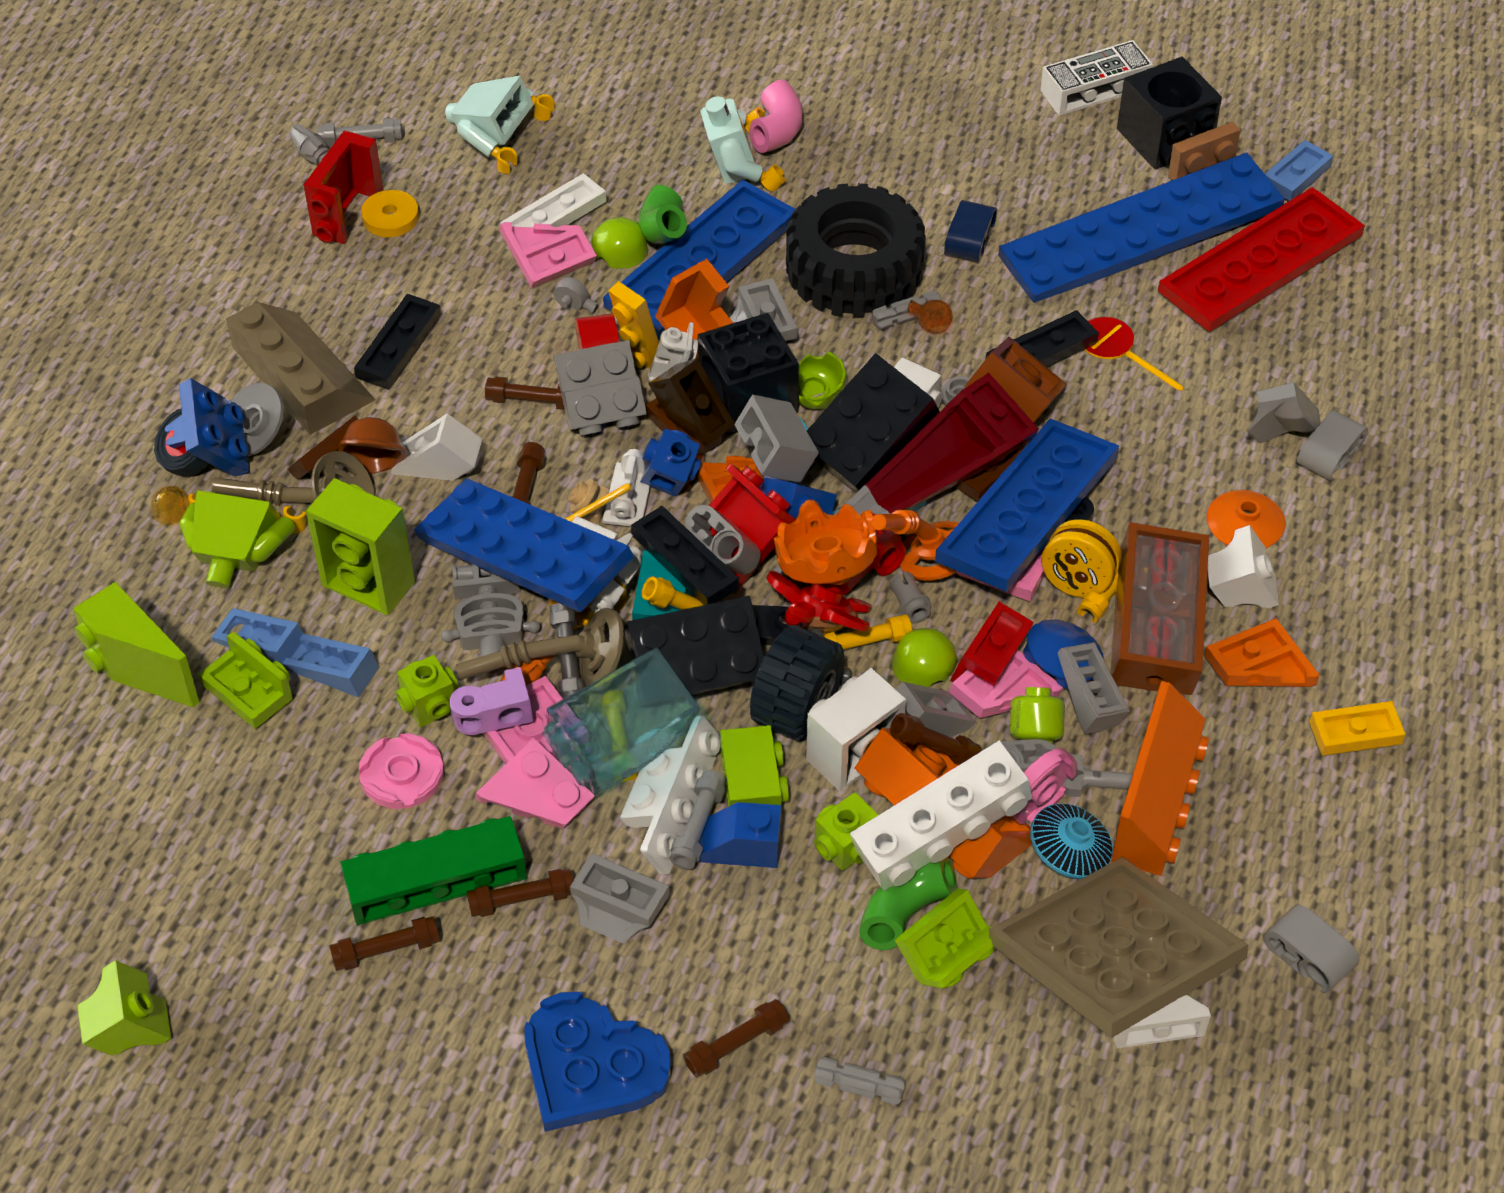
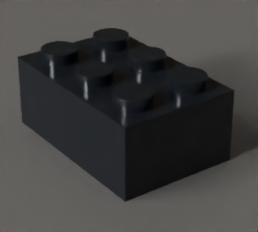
[807,353,940,493]
[624,596,764,707]

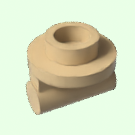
[568,479,609,524]

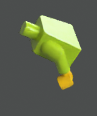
[179,490,307,588]

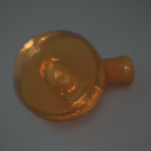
[907,299,953,334]

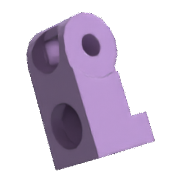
[450,667,534,735]

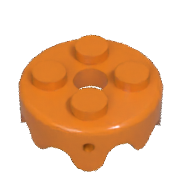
[774,500,878,585]

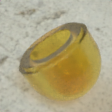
[151,486,190,525]

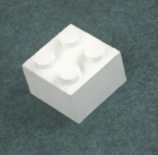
[806,668,906,792]

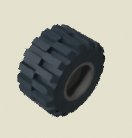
[750,625,844,741]

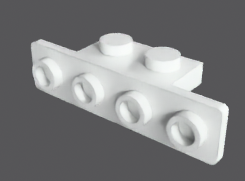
[620,715,720,874]

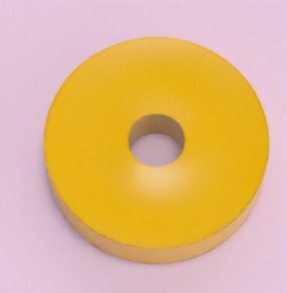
[361,190,419,237]

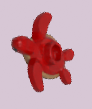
[766,571,872,633]

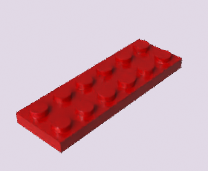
[1158,187,1365,332]

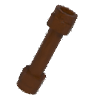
[485,376,565,410]
[511,442,545,505]
[890,713,982,765]
[466,869,573,917]
[329,916,440,971]
[683,999,789,1078]

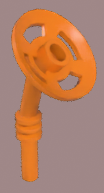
[871,510,959,581]

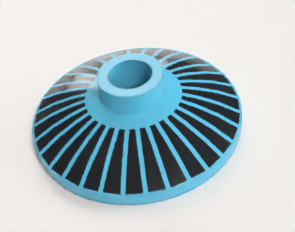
[1030,803,1113,879]

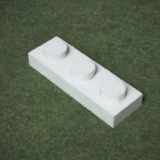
[500,173,607,227]

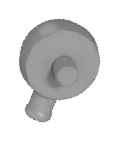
[554,277,598,313]

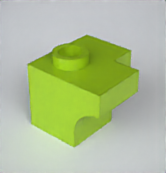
[77,960,171,1055]

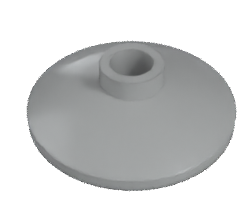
[231,383,284,456]

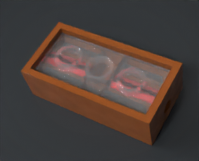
[1110,522,1210,695]

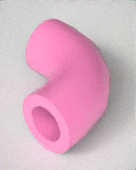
[749,80,803,153]

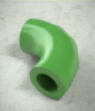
[638,185,687,244]
[859,857,957,950]

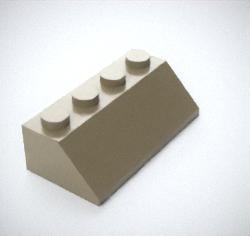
[226,302,375,435]

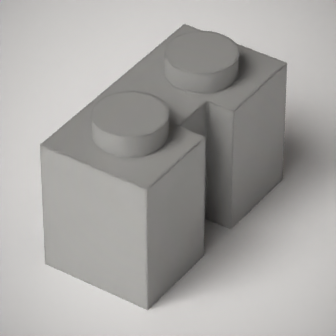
[734,395,819,482]

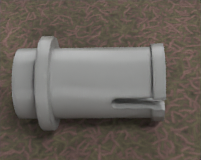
[889,572,931,623]

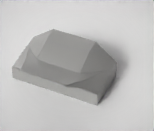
[730,278,798,341]
[1248,382,1321,443]
[896,682,975,738]
[570,853,669,944]

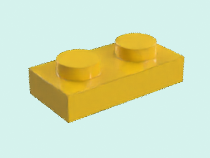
[1309,701,1406,756]

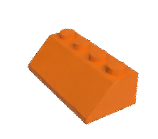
[1111,681,1210,876]
[854,728,1032,879]

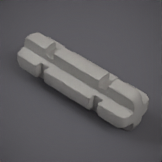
[872,291,943,330]
[814,1057,905,1105]

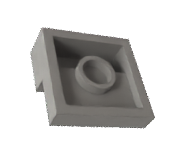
[553,340,647,436]

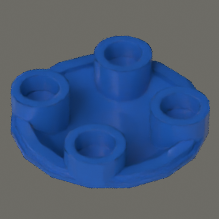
[1023,619,1104,689]

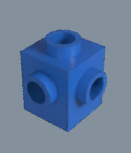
[640,428,701,496]

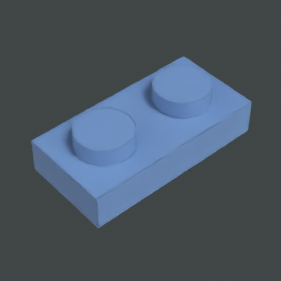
[1265,140,1334,201]

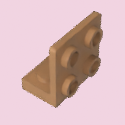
[1168,122,1240,180]

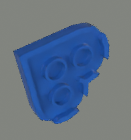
[524,992,671,1132]

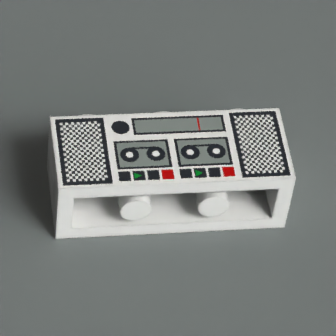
[1040,40,1153,116]

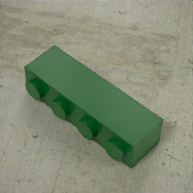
[340,816,527,926]

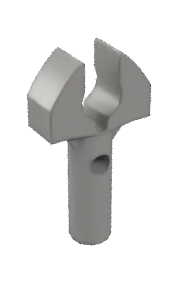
[1063,754,1133,797]

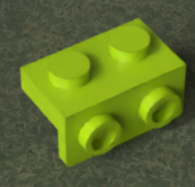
[198,631,293,729]
[895,888,994,989]

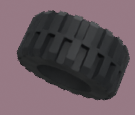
[786,183,926,318]

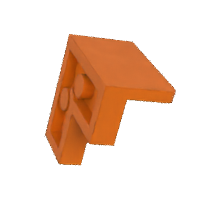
[655,258,734,359]

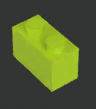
[720,725,789,807]

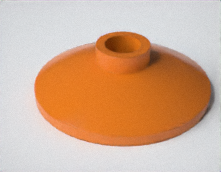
[1207,490,1285,548]

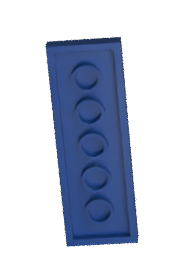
[603,179,795,341]
[935,418,1119,592]
[414,478,634,612]

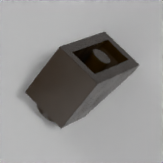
[648,359,735,445]

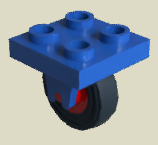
[154,378,249,477]

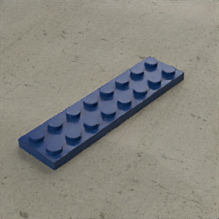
[998,152,1285,303]

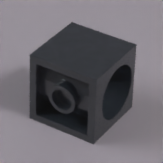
[1117,56,1222,170]
[698,313,799,435]

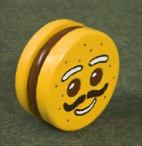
[1041,520,1122,598]

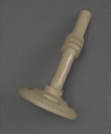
[212,451,375,506]
[456,608,624,690]

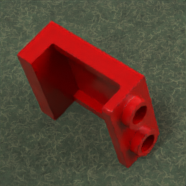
[303,130,384,245]
[709,463,796,592]

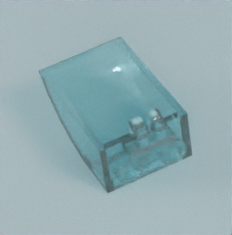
[542,647,701,796]

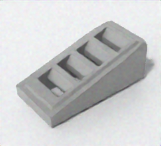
[1058,642,1130,734]

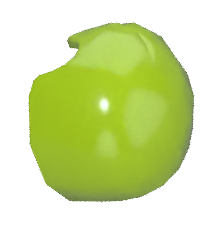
[591,217,648,269]
[798,351,847,410]
[891,628,958,687]

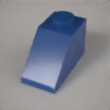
[698,802,781,868]

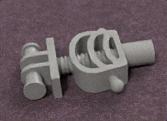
[441,564,540,673]

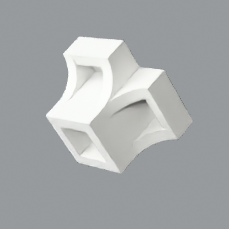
[1208,525,1279,608]

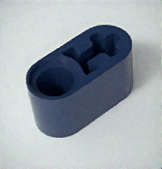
[944,200,997,263]

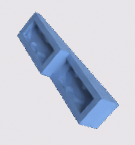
[211,608,379,698]

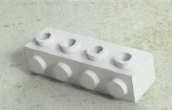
[850,740,1032,891]

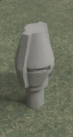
[290,123,329,165]

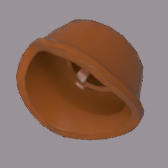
[338,417,407,474]

